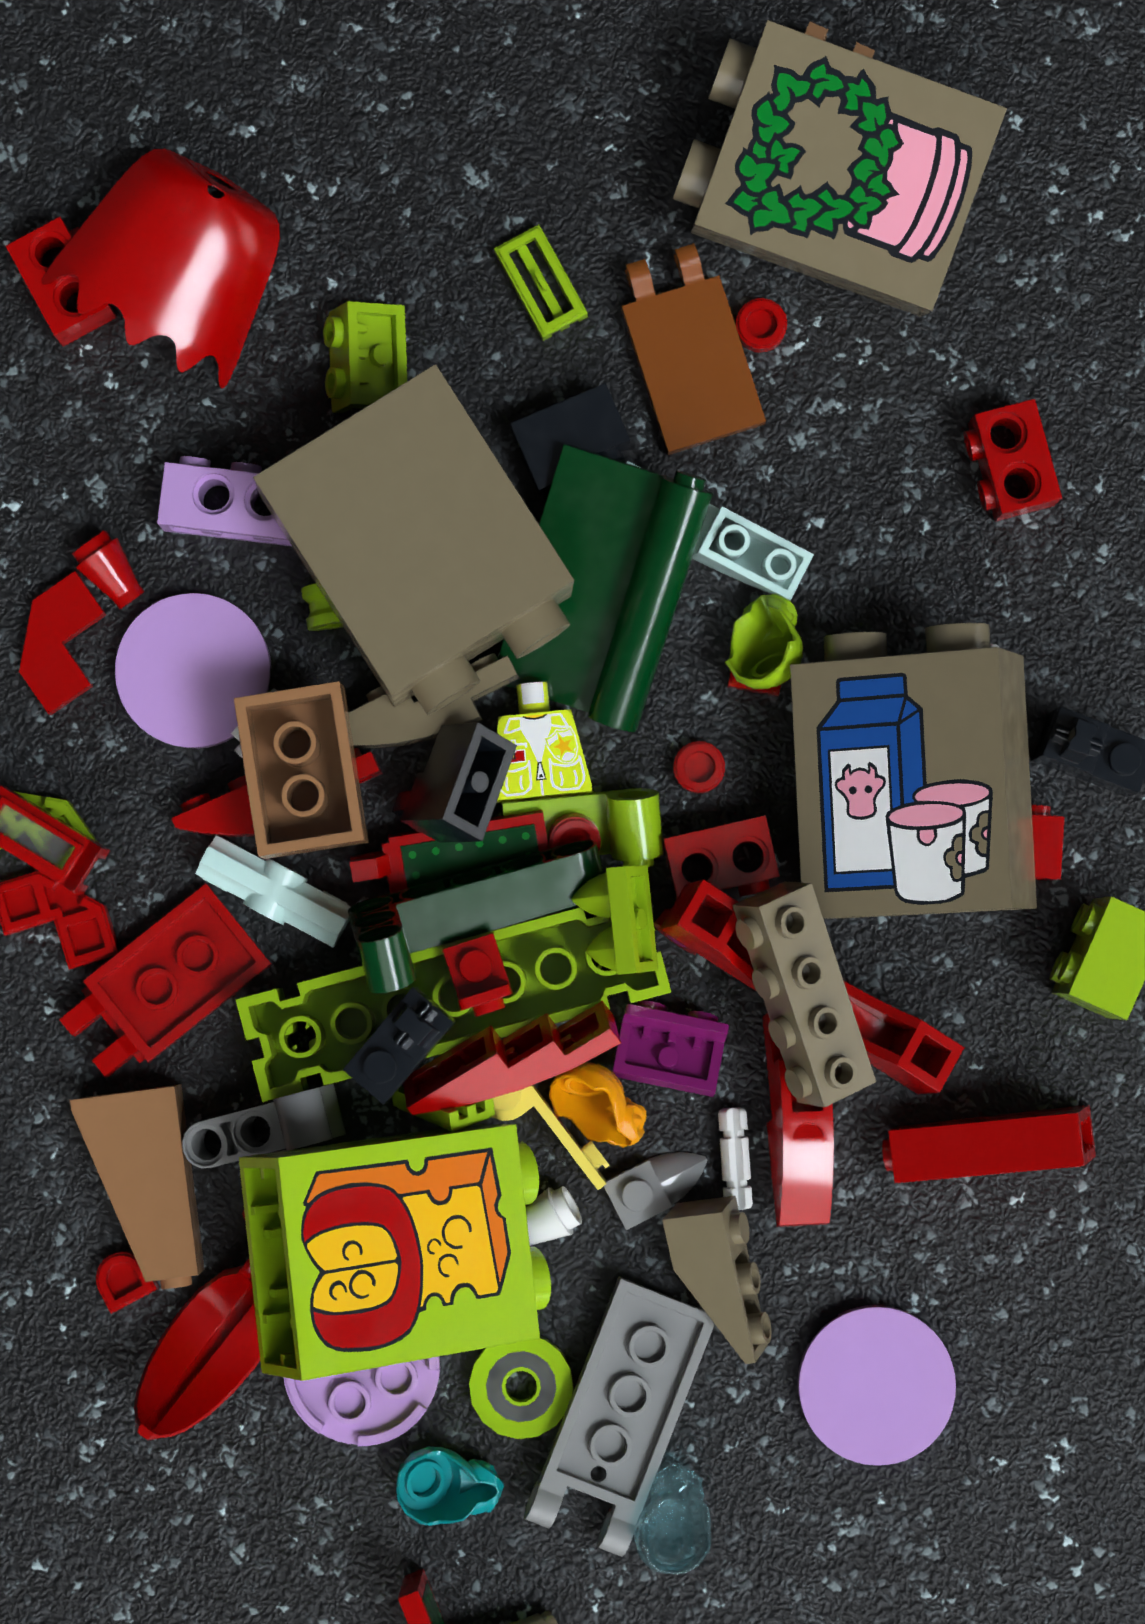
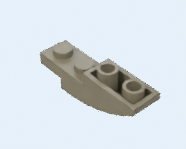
[347,653,519,748]

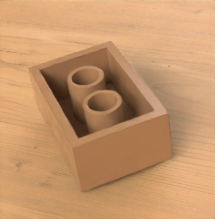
[234,681,369,859]

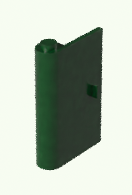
[498,444,713,732]

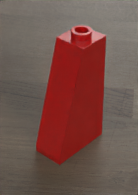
[882,1104,1096,1183]

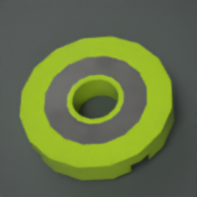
[469,1336,573,1439]

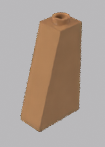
[70,1084,205,1289]

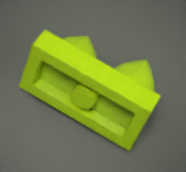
[571,865,658,975]

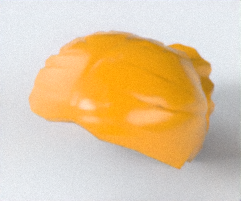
[549,1062,646,1148]

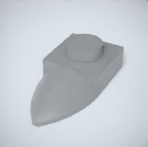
[604,1152,707,1230]

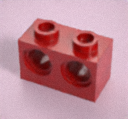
[6,217,117,347]
[964,399,1062,522]
[663,815,780,900]

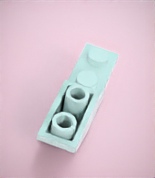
[627,461,814,601]

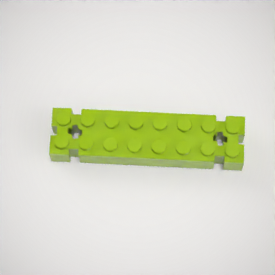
[236,908,671,1102]

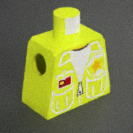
[496,682,592,803]

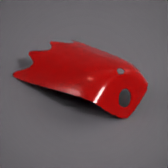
[42,148,280,389]

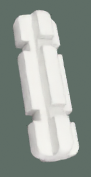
[718,1107,753,1210]

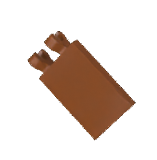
[621,243,766,455]

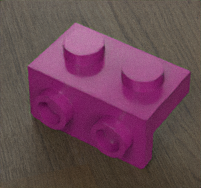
[612,1000,729,1097]

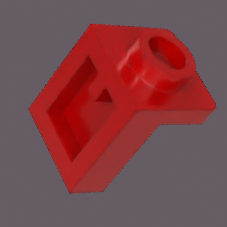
[442,933,513,1017]

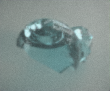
[634,1463,711,1575]

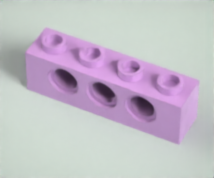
[157,456,292,546]

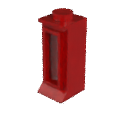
[0,784,111,894]

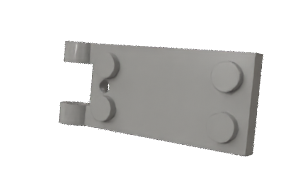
[524,1277,715,1557]

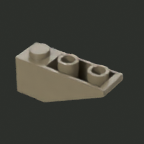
[662,1196,772,1364]

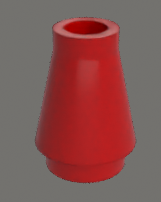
[72,530,145,609]

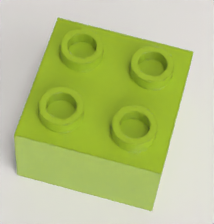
[1049,896,1145,1020]

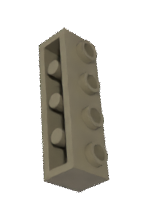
[732,882,876,1107]

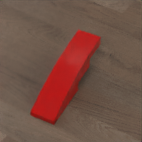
[403,1000,621,1115]

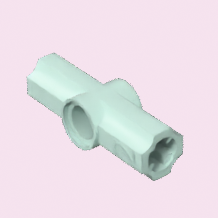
[195,835,351,947]

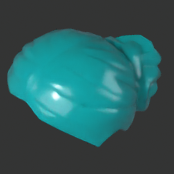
[396,1446,504,1526]

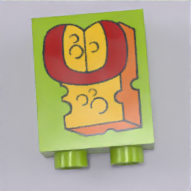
[239,1124,551,1381]

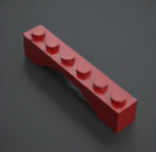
[660,879,965,1094]

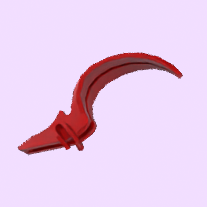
[134,1210,260,1440]

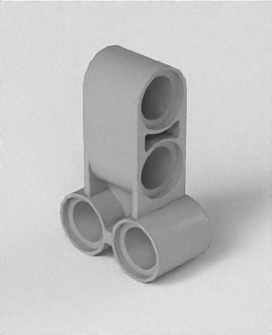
[182,1084,346,1168]

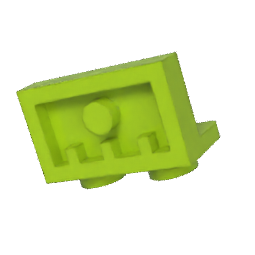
[323,301,408,413]

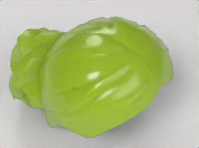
[725,594,803,689]

